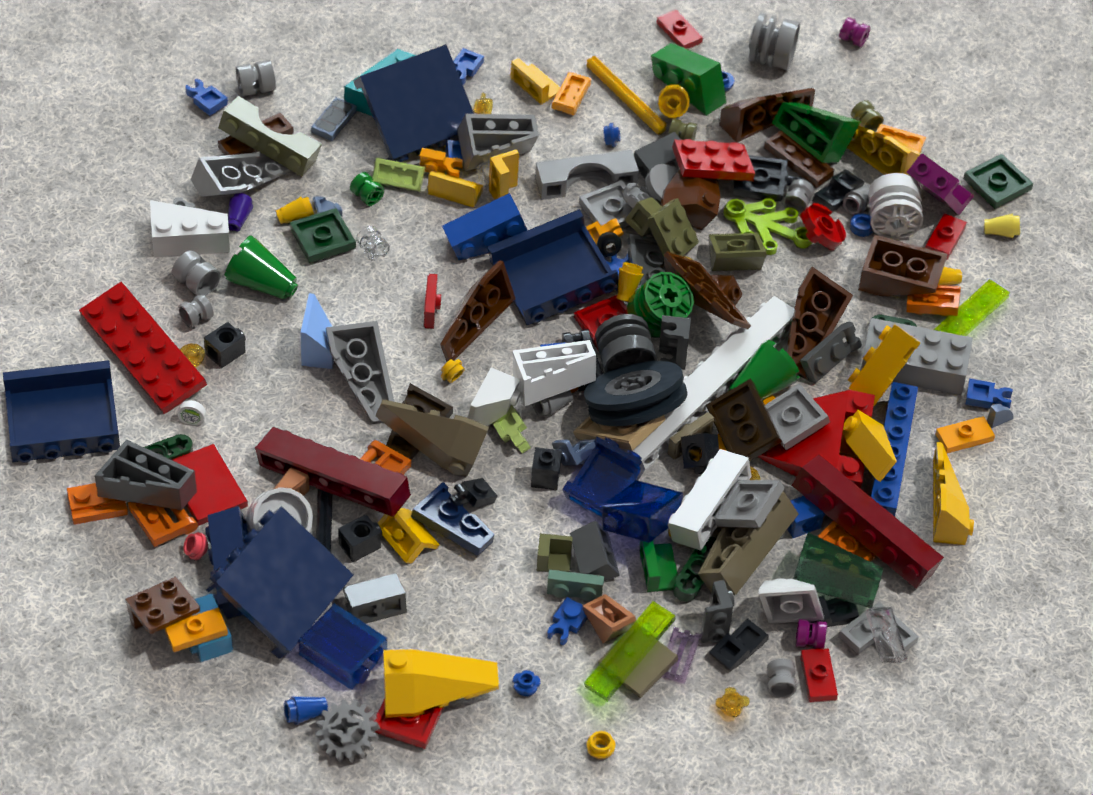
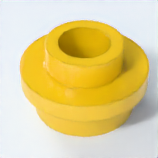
[441,359,465,383]
[586,731,615,759]

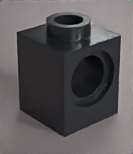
[204,322,246,368]
[681,433,719,474]
[531,447,562,490]
[338,514,383,562]

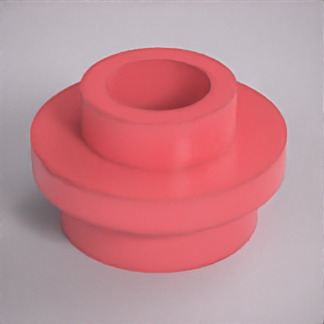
[183,532,208,560]

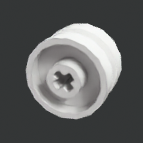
[246,488,313,532]

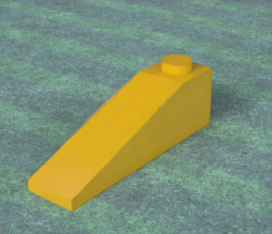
[383,649,499,718]

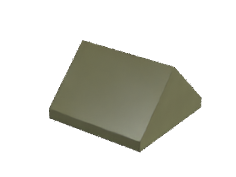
[708,233,766,271]

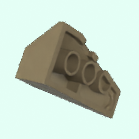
[375,399,489,477]

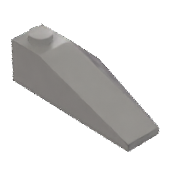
[191,153,291,197]
[326,321,394,423]

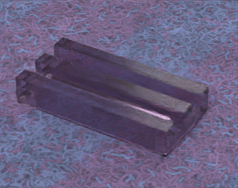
[662,627,701,684]

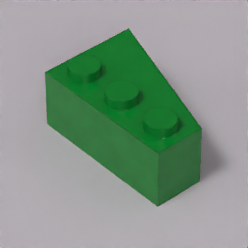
[651,43,727,116]
[772,103,861,163]

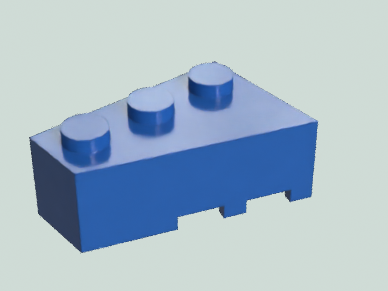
[442,193,527,261]

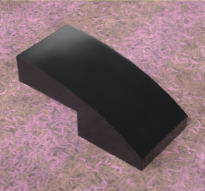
[812,169,865,212]
[809,593,859,627]
[709,618,769,671]

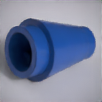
[284,696,328,725]

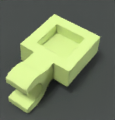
[492,405,531,454]

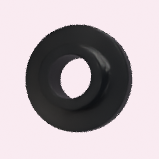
[597,232,622,257]

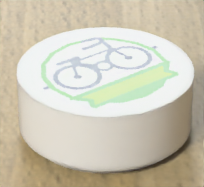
[178,400,206,426]

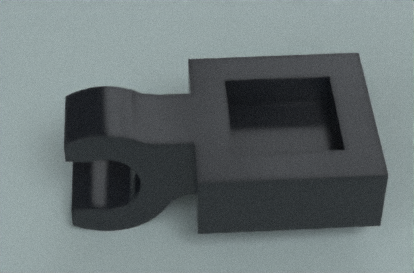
[449,478,498,508]

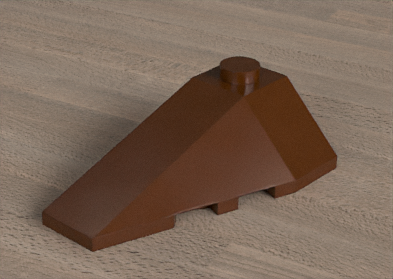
[661,169,720,230]
[664,251,751,329]
[440,260,516,362]
[786,267,853,379]

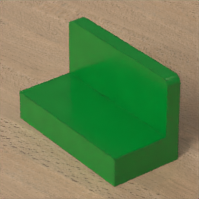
[639,532,678,592]

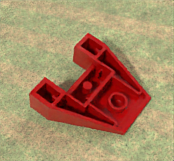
[758,390,875,488]

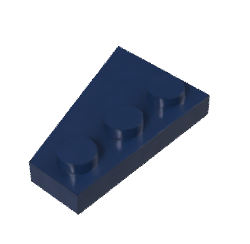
[411,482,495,556]

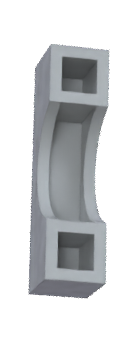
[535,150,639,200]

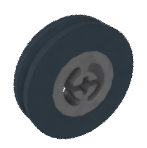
[584,361,688,426]

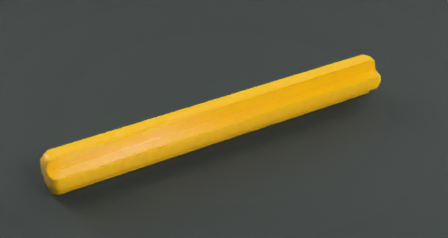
[586,56,667,135]

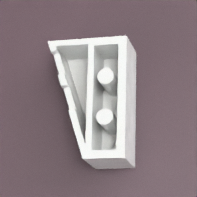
[150,200,230,257]
[513,340,596,406]

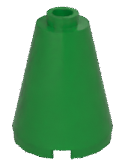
[224,235,298,300]
[728,340,800,400]

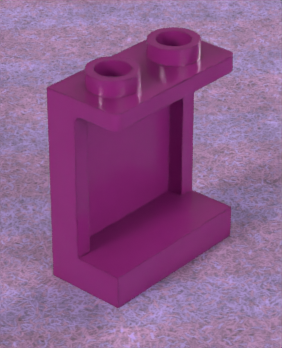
[906,154,974,215]

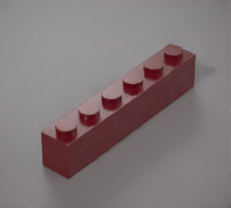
[255,427,411,517]
[791,455,944,589]

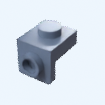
[552,439,600,466]

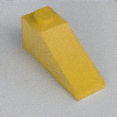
[843,410,897,482]

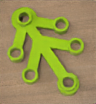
[723,198,812,255]

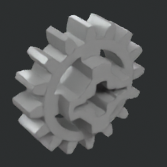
[316,699,380,762]

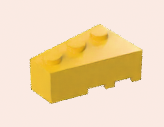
[848,323,921,406]

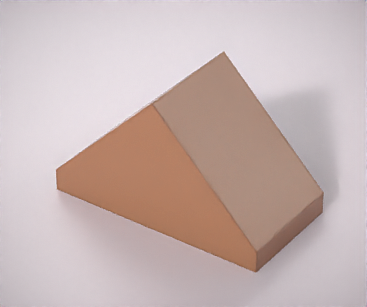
[582,594,636,644]

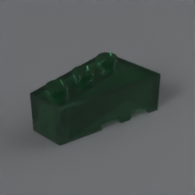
[793,532,884,609]

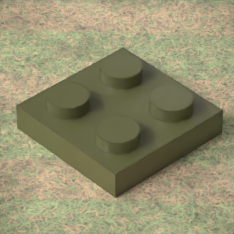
[646,198,699,256]

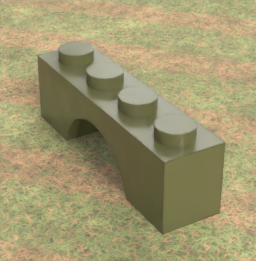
[218,96,322,176]

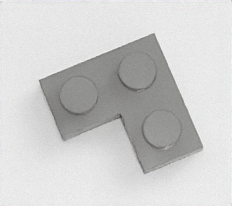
[839,602,919,657]

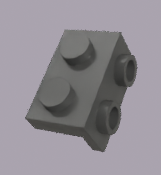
[700,580,735,643]

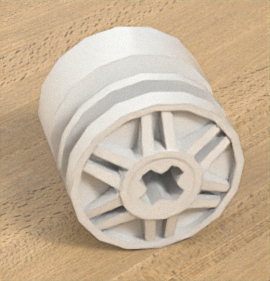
[868,173,923,239]

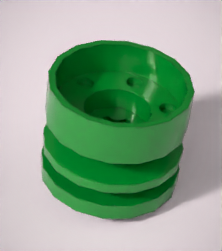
[627,272,694,338]

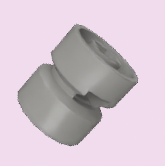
[235,60,276,97]
[172,250,221,296]

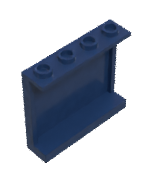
[353,44,474,162]
[488,209,618,326]
[3,360,120,463]
[206,506,354,659]

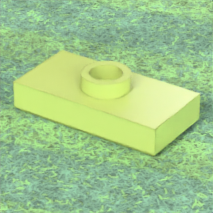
[372,158,425,192]

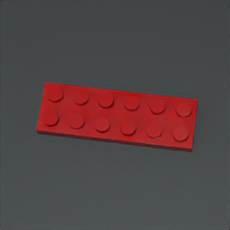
[79,281,207,414]

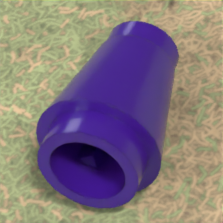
[228,193,253,232]

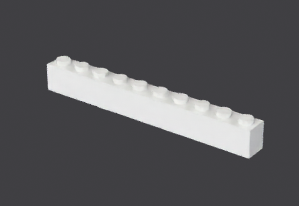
[613,296,794,478]

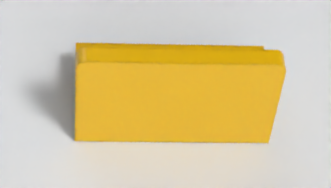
[510,58,560,105]
[489,150,519,200]
[428,172,483,208]
[378,508,440,564]

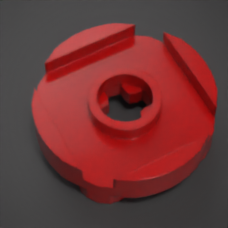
[800,203,846,251]

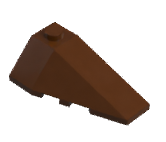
[719,88,815,142]

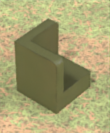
[625,197,662,237]
[537,533,573,572]

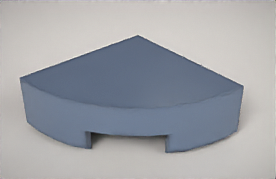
[313,196,343,216]
[987,404,1013,428]

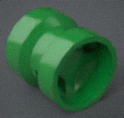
[350,172,385,206]

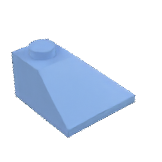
[300,293,334,369]

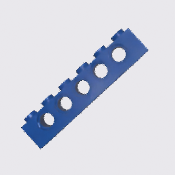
[870,382,918,516]

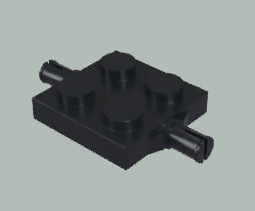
[733,155,803,202]

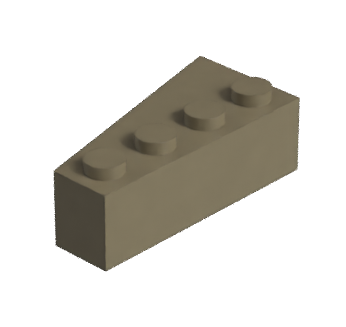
[698,491,798,595]

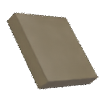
[598,624,678,699]

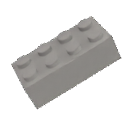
[860,318,973,395]

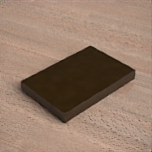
[706,378,783,461]

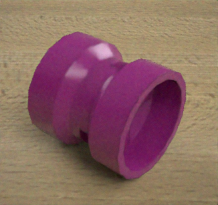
[839,17,871,47]
[796,619,827,649]

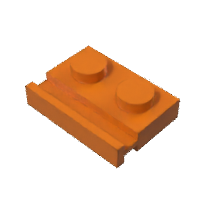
[906,285,961,316]
[67,483,128,525]

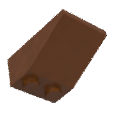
[858,235,948,297]

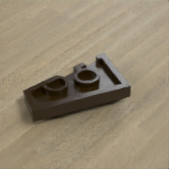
[386,383,453,460]

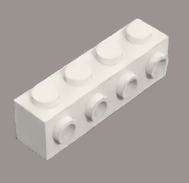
[668,449,751,550]

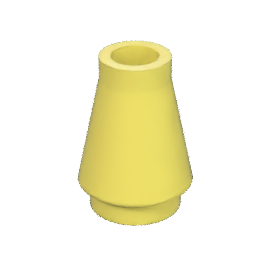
[984,213,1020,238]

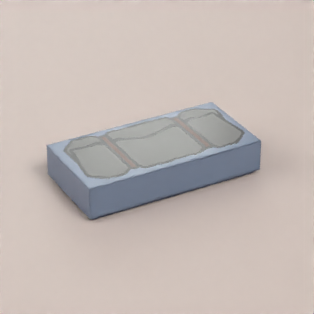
[311,97,357,141]

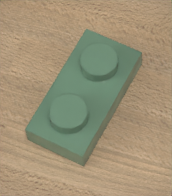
[547,570,604,601]

